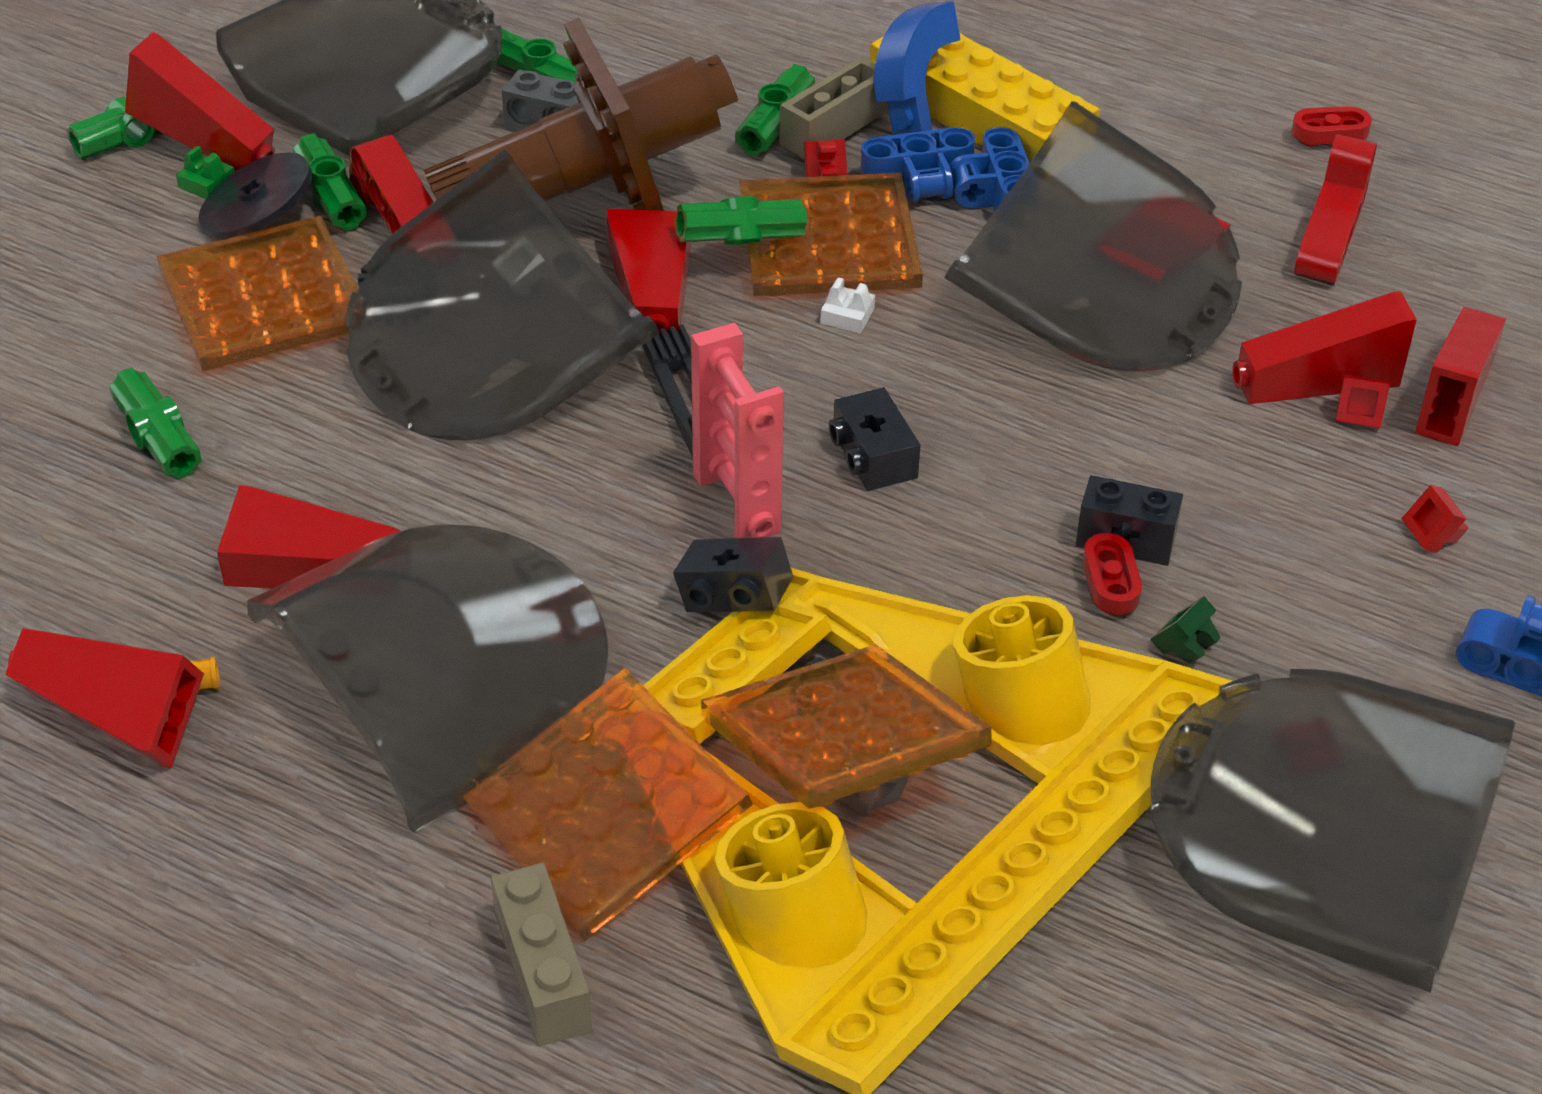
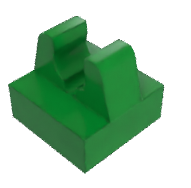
[176,146,235,199]

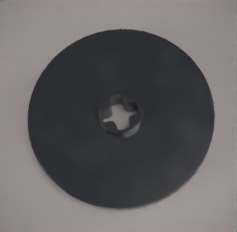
[199,152,312,239]

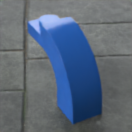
[874,1,961,135]

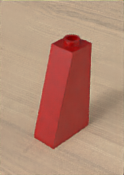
[125,32,275,171]
[607,208,691,340]
[1232,291,1417,404]
[1415,306,1506,447]
[217,485,410,597]
[5,628,204,769]

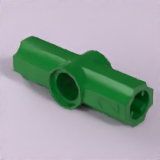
[486,28,577,83]
[735,64,815,157]
[66,97,158,160]
[293,133,367,232]
[675,196,807,245]
[109,367,202,480]

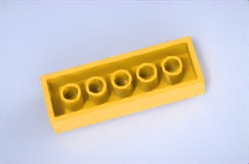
[870,33,1100,181]

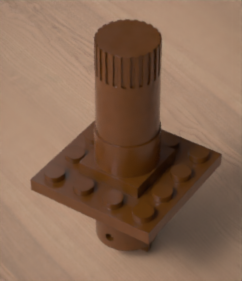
[423,18,738,239]

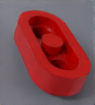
[1291,106,1372,146]
[1083,533,1142,615]

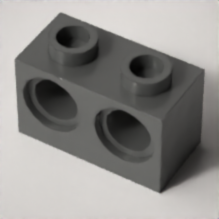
[502,69,578,132]

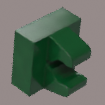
[1150,596,1220,663]

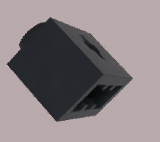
[829,387,921,491]
[1075,475,1183,566]
[673,537,794,612]

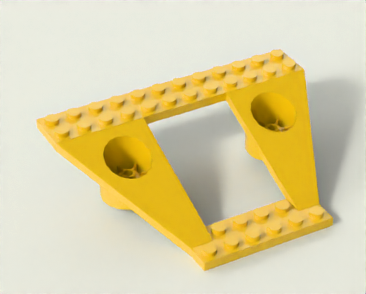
[587,567,1252,1094]

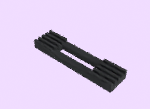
[641,324,693,459]

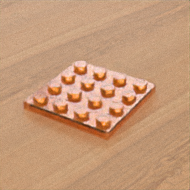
[739,173,923,296]
[157,216,372,371]
[701,644,992,809]
[461,667,753,941]

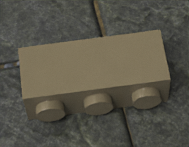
[779,57,888,158]
[491,862,593,1047]

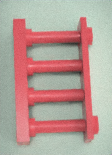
[691,322,784,538]

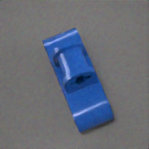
[860,127,975,204]
[949,127,1038,230]
[1456,595,1542,697]

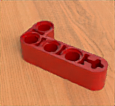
[349,134,460,271]
[1294,134,1377,284]

